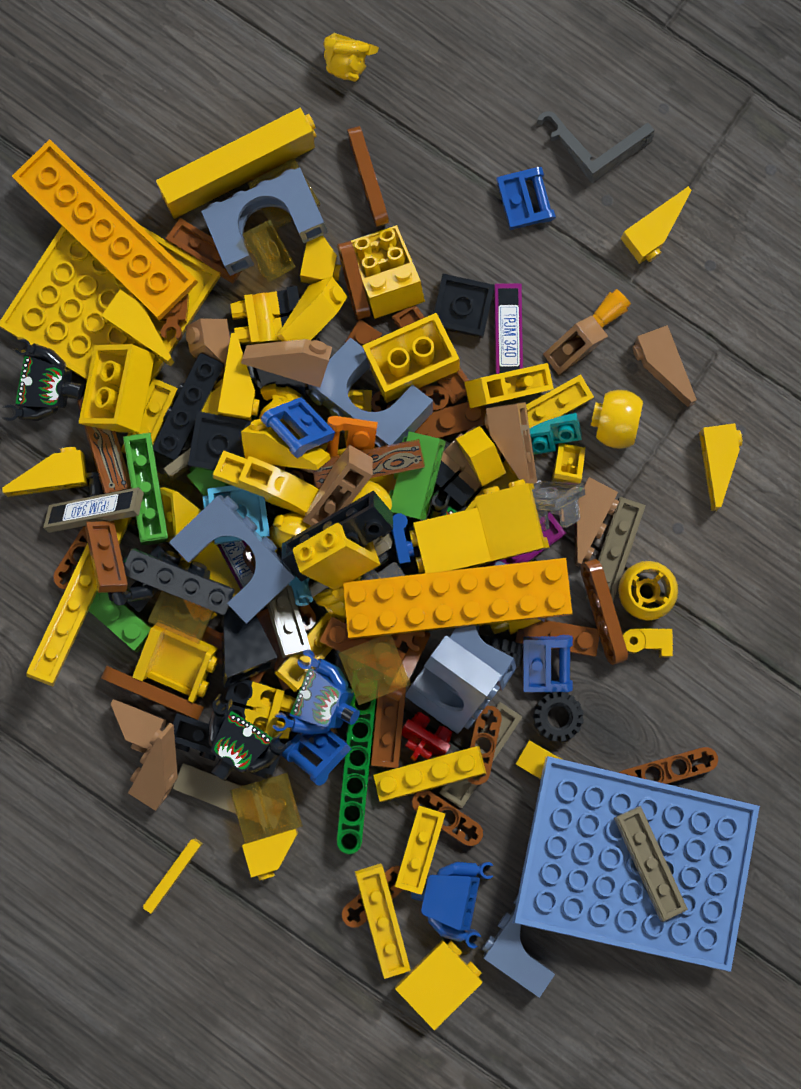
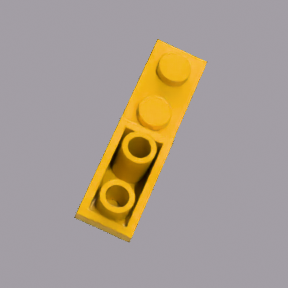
[213,451,319,516]

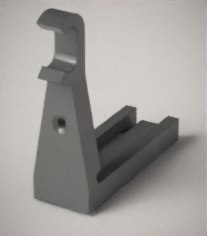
[537,111,654,183]

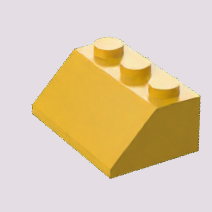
[362,313,460,403]
[79,344,155,433]

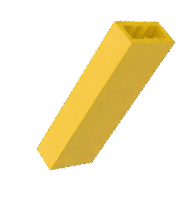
[156,107,317,219]

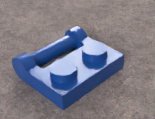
[496,167,556,230]
[261,397,335,458]
[391,513,415,569]
[523,635,573,692]
[282,730,351,786]

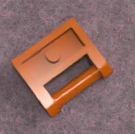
[327,416,378,457]

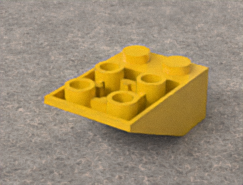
[351,225,425,319]

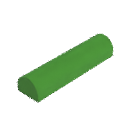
[123,433,168,545]

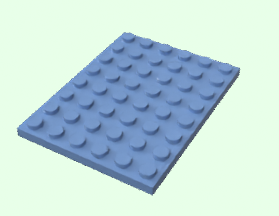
[512,756,760,972]

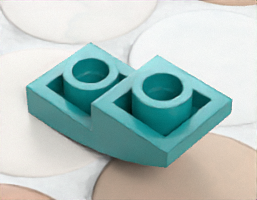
[529,413,582,455]

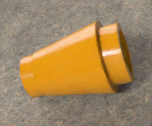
[593,289,631,328]

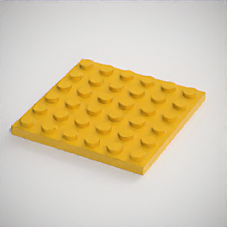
[0,224,220,386]

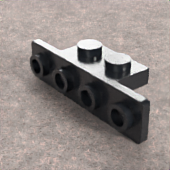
[153,353,224,460]
[124,548,235,615]

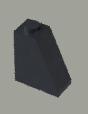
[221,606,277,688]

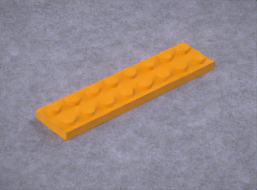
[12,139,198,321]
[343,558,573,639]

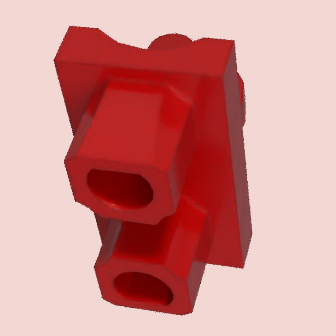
[401,712,452,761]

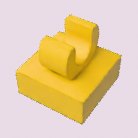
[348,390,372,412]

